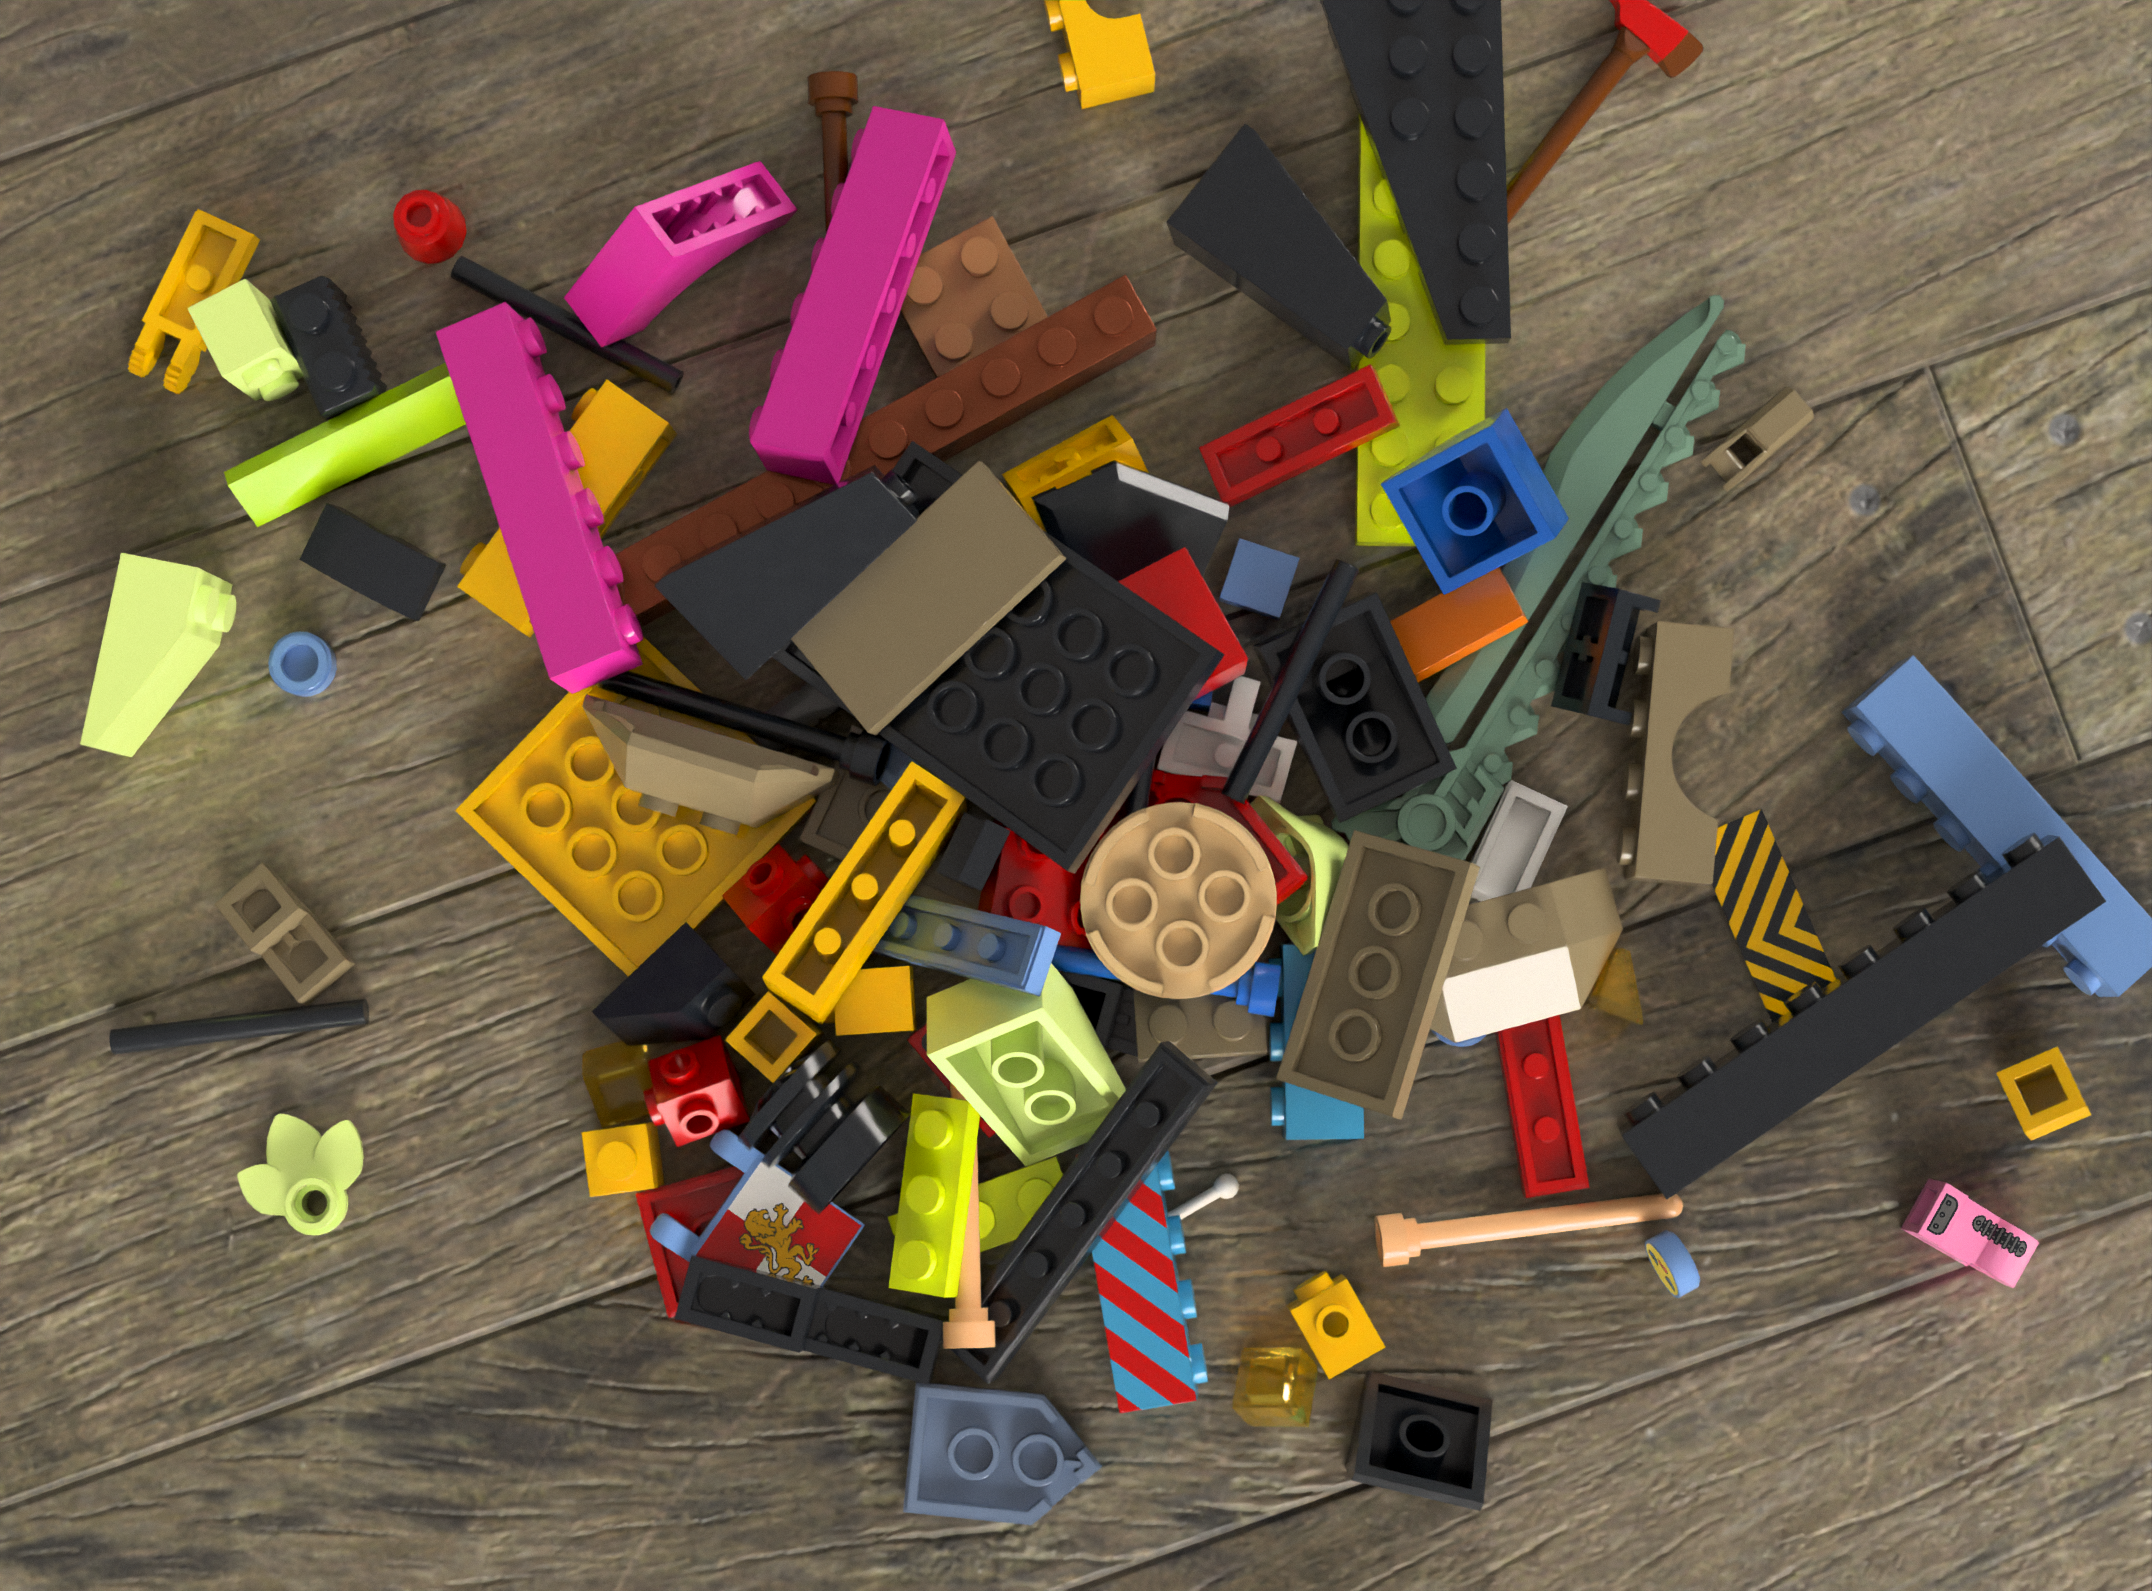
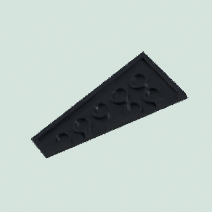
[1320,0,1511,345]

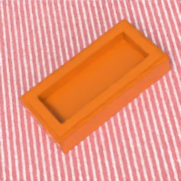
[1390,567,1529,682]

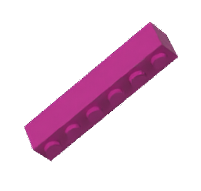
[749,106,956,485]
[436,302,643,694]

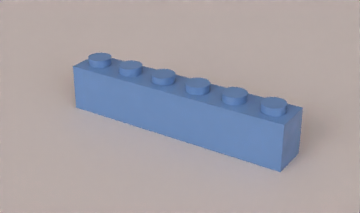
[1842,655,2152,997]

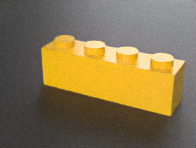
[457,379,677,638]
[762,761,967,1025]

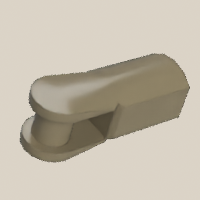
[1700,387,1814,492]

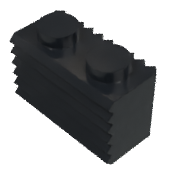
[270,276,387,420]

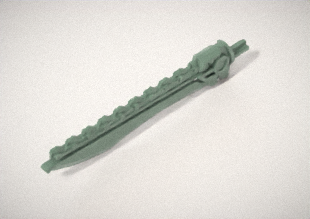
[1331,295,1746,860]

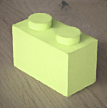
[187,279,304,401]

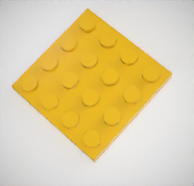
[455,636,817,976]

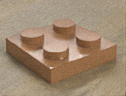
[900,216,1048,378]

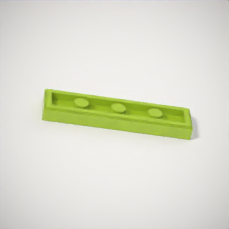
[224,362,466,527]

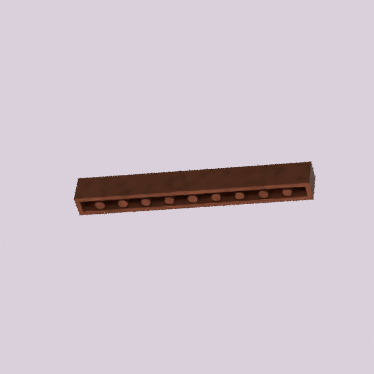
[615,274,1157,628]

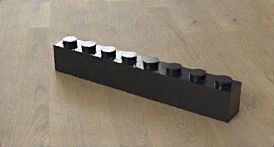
[1619,832,2106,1199]

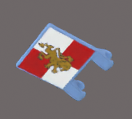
[650,1129,865,1286]

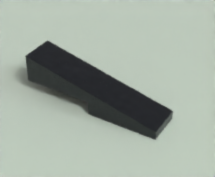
[675,1254,949,1385]

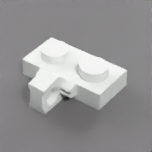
[1157,676,1297,803]

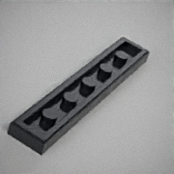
[941,1041,1218,1384]

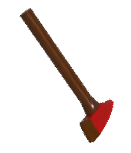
[1507,0,1704,224]

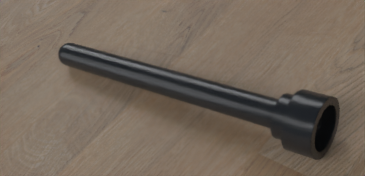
[596,671,892,786]

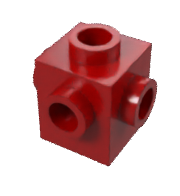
[722,843,830,956]
[643,1035,750,1147]

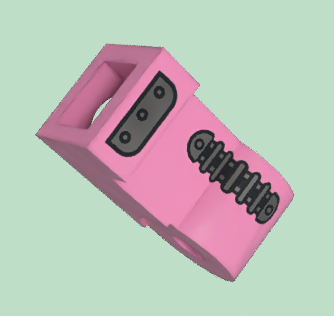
[1901,1179,2039,1288]

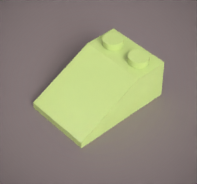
[80,553,236,757]
[927,963,1126,1166]

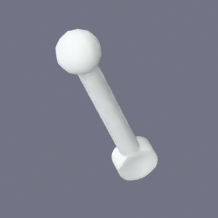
[1168,1173,1239,1219]

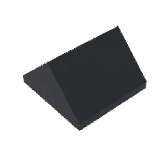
[1345,1370,1493,1511]

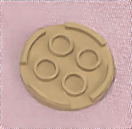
[1080,802,1277,999]

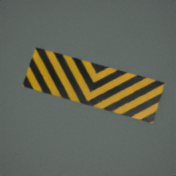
[1712,809,1836,1023]

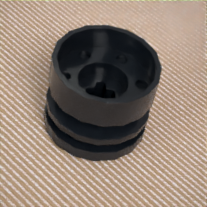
[738,1039,911,1215]

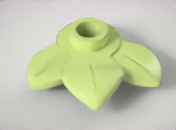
[237,1114,364,1235]

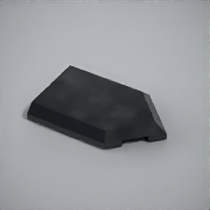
[1031,460,1229,581]

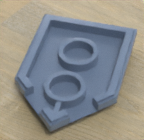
[903,1382,1102,1525]

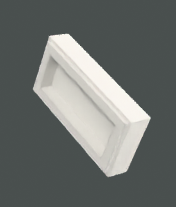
[1469,780,1568,904]

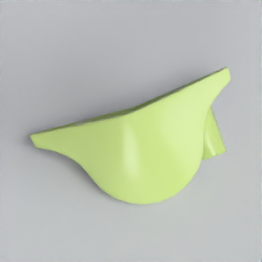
[1250,796,1349,956]

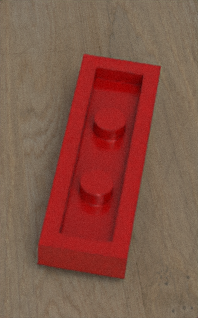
[1199,364,1400,508]

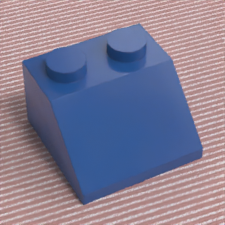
[1381,408,1569,595]

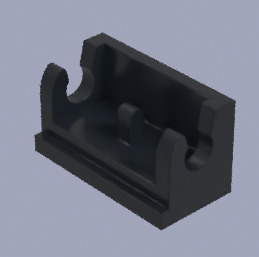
[1551,582,1661,725]

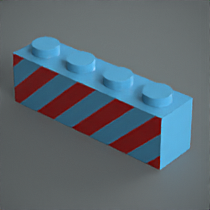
[1076,1151,1208,1414]

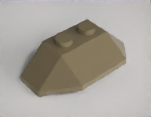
[582,694,840,835]
[1430,868,1623,1043]

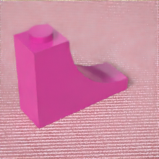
[564,161,798,348]

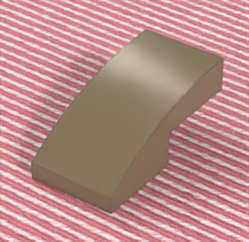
[214,862,355,1006]

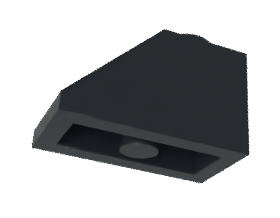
[592,922,756,1046]

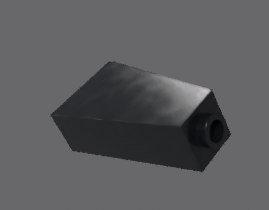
[1166,124,1391,370]
[654,465,919,680]

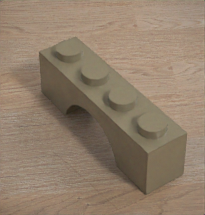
[1616,621,1735,887]

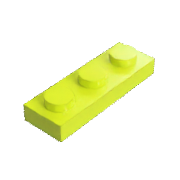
[888,1093,980,1298]

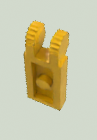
[128,209,260,394]

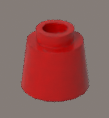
[393,190,467,264]

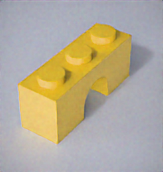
[1043,0,1155,109]

